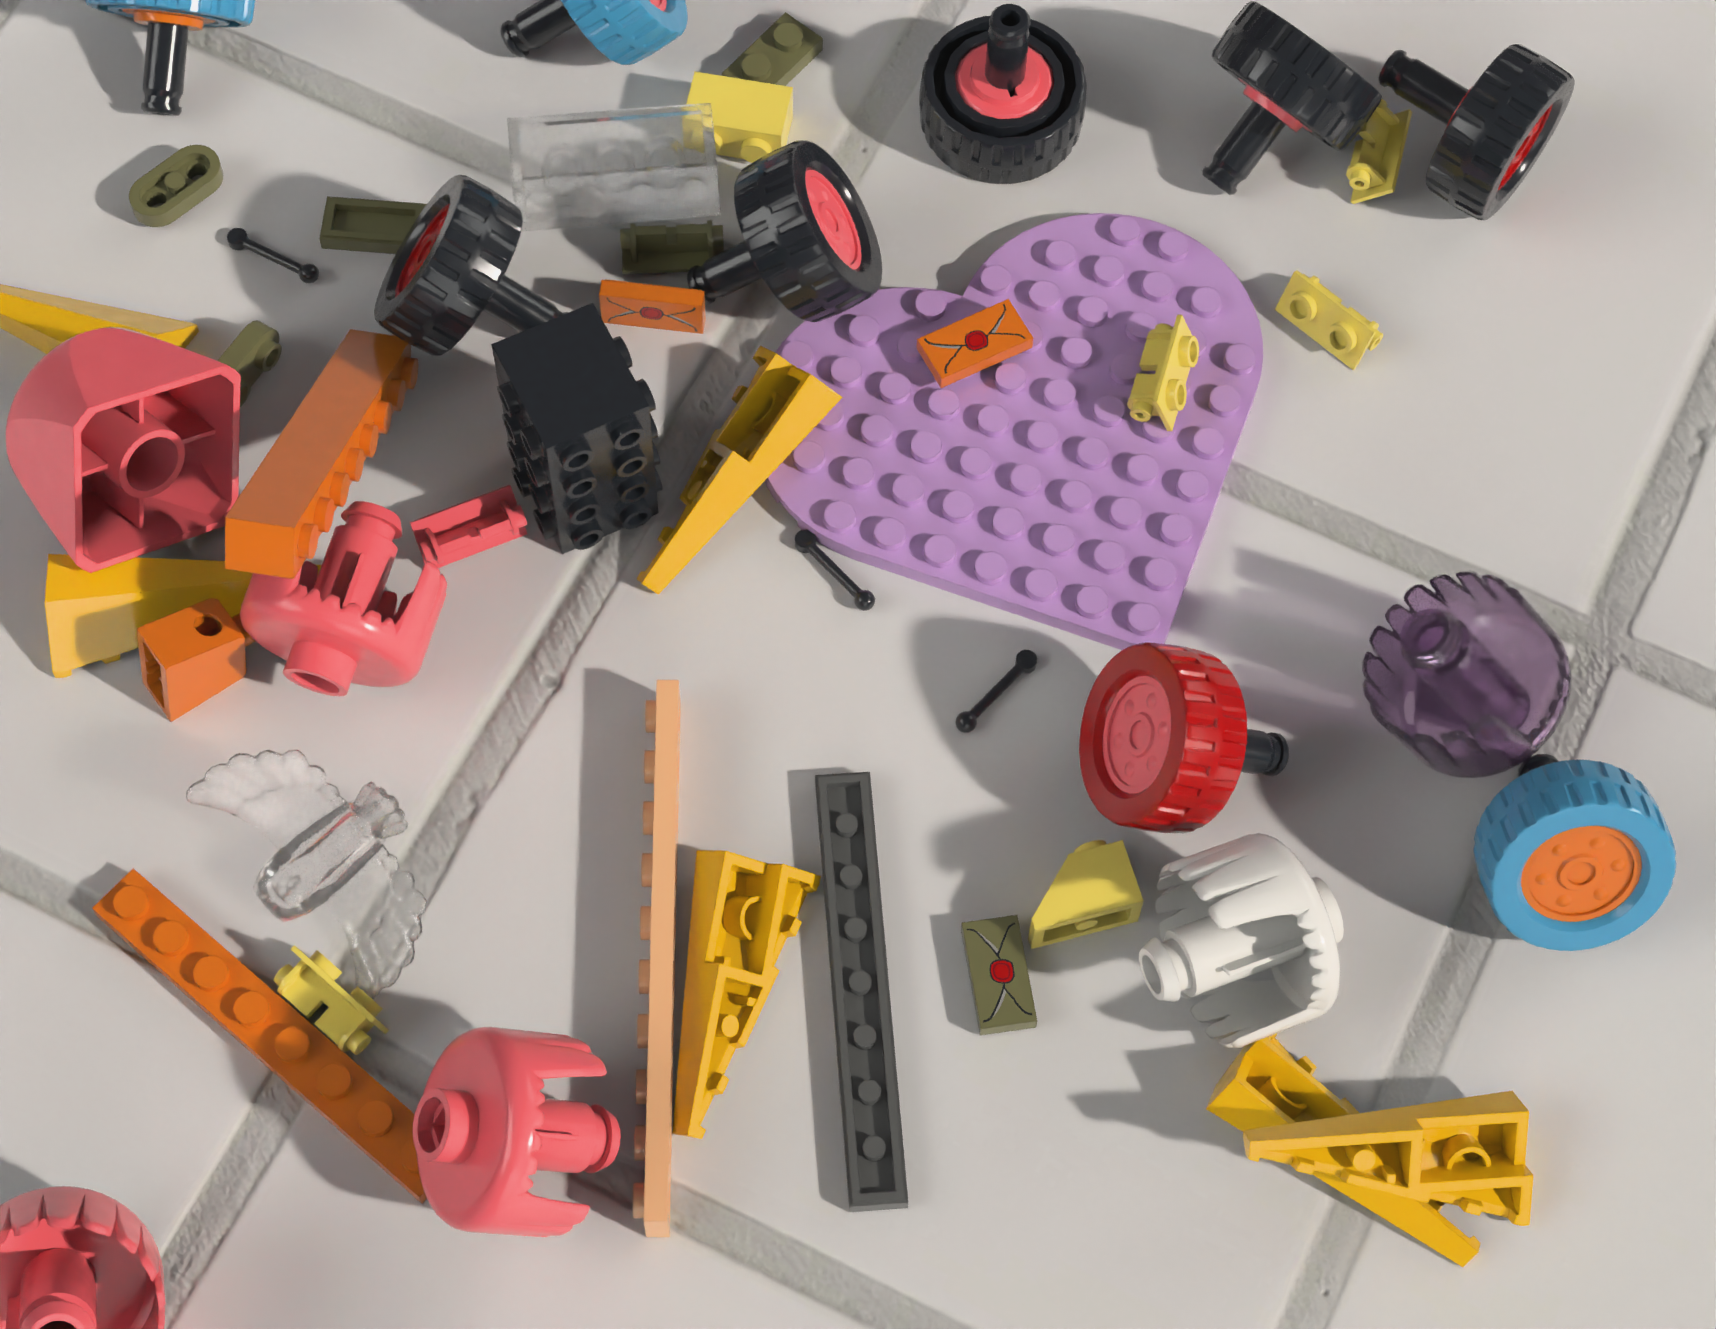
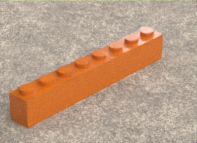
[225,329,419,579]

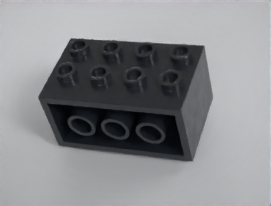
[491,303,663,554]

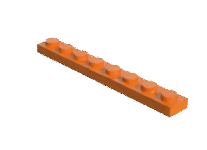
[92,868,427,1204]

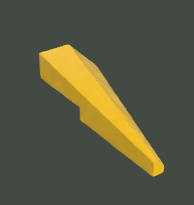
[637,345,842,595]

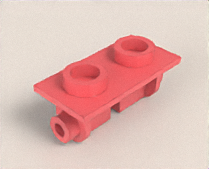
[410,485,527,568]

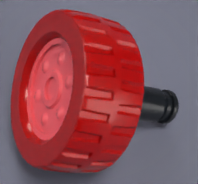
[1079,642,1289,833]

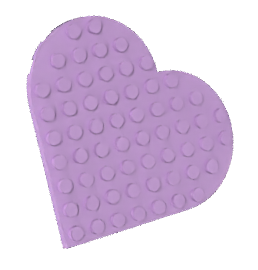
[765,213,1263,650]

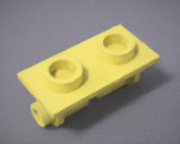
[1346,99,1412,204]
[1275,270,1383,370]
[1127,315,1199,431]
[274,945,389,1055]

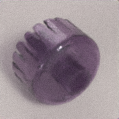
[1362,571,1572,778]

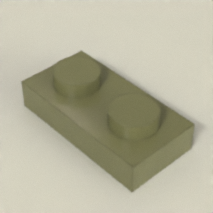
[722,12,823,86]

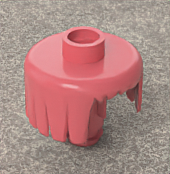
[240,501,447,696]
[413,1027,621,1237]
[0,1186,166,1329]

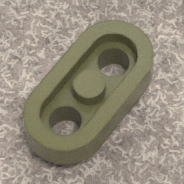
[129,145,223,227]
[217,320,282,407]

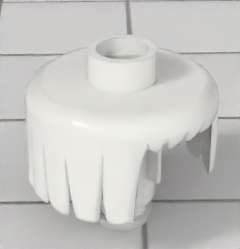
[1139,833,1344,1048]

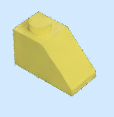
[1028,840,1144,949]

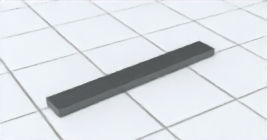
[815,772,908,1212]

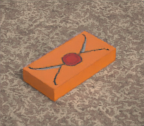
[599,279,706,334]
[916,299,1034,388]

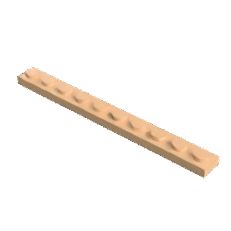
[633,680,681,1237]

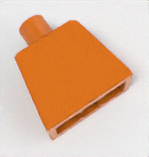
[137,598,256,722]

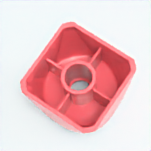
[6,327,241,573]

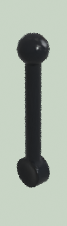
[227,228,319,284]
[795,529,875,611]
[955,650,1037,733]

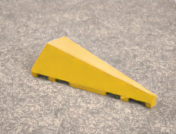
[0,284,199,354]
[44,554,321,678]
[672,850,821,1139]
[1206,1033,1481,1267]
[1243,1090,1533,1226]

